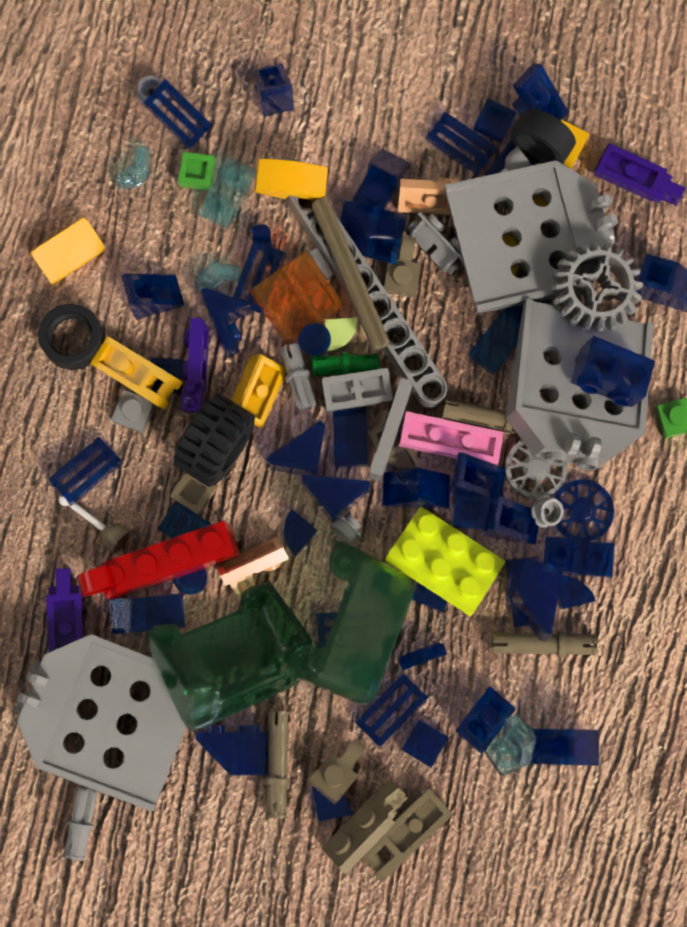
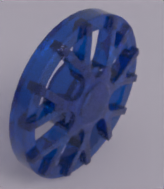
[554,479,614,542]

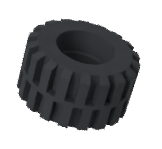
[174,394,255,487]

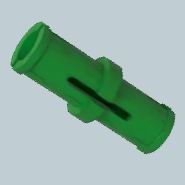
[311,352,379,377]

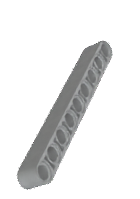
[284,158,447,410]

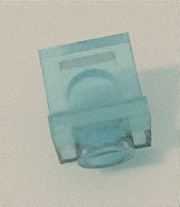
[484,714,536,776]

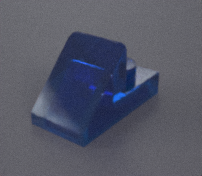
[512,63,569,121]
[352,149,410,219]
[200,288,251,357]
[455,686,516,754]

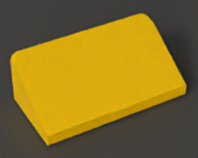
[30,217,107,285]
[231,354,286,428]

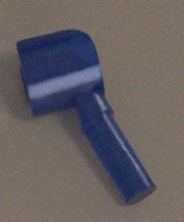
[252,224,280,269]

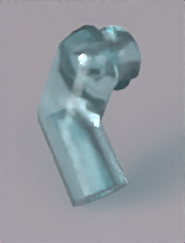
[115,146,150,189]
[195,263,241,293]

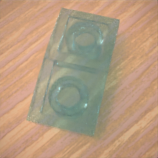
[198,157,256,229]

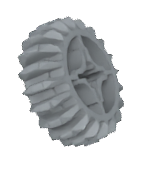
[551,241,643,333]

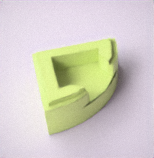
[325,317,357,354]

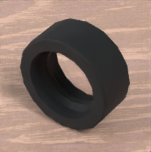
[510,109,576,164]
[38,303,105,370]

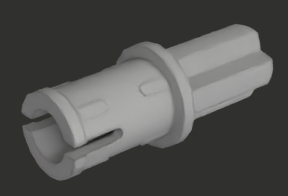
[279,344,316,410]
[62,787,97,861]

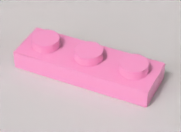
[398,411,504,467]

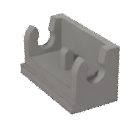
[321,368,393,412]

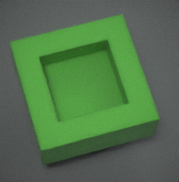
[178,152,216,191]
[654,398,687,439]

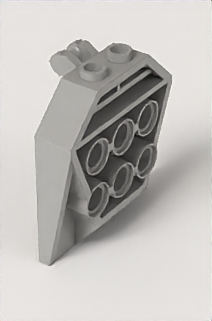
[444,160,619,314]
[506,299,654,470]
[14,634,205,812]

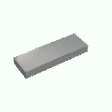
[368,377,413,482]

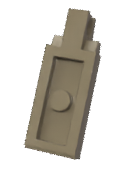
[321,781,408,873]

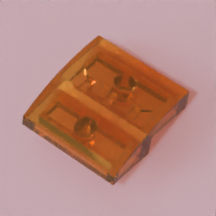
[249,250,344,345]

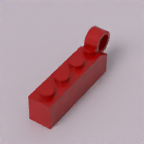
[76,521,241,600]

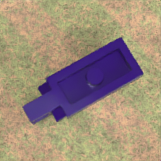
[593,144,686,206]
[180,318,210,413]
[46,568,84,652]

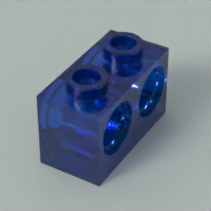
[570,336,655,408]

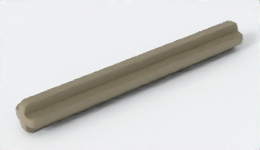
[312,197,389,351]

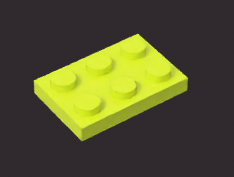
[385,506,506,617]

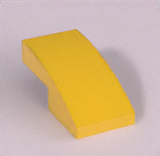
[254,159,328,201]

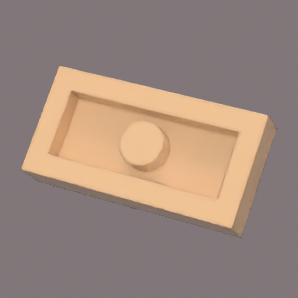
[398,177,458,215]
[216,537,288,596]

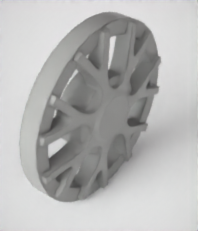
[504,440,568,499]

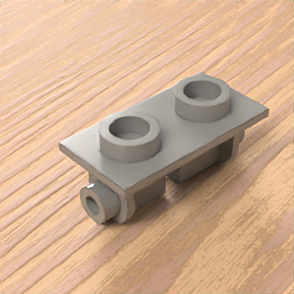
[408,212,463,276]

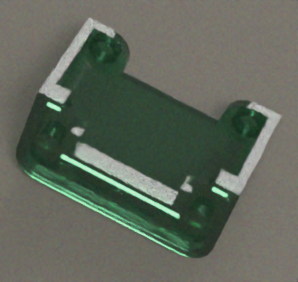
[285,540,414,704]
[147,581,313,731]

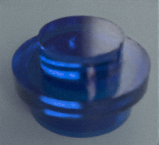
[298,323,331,356]

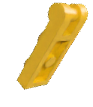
[90,336,183,410]

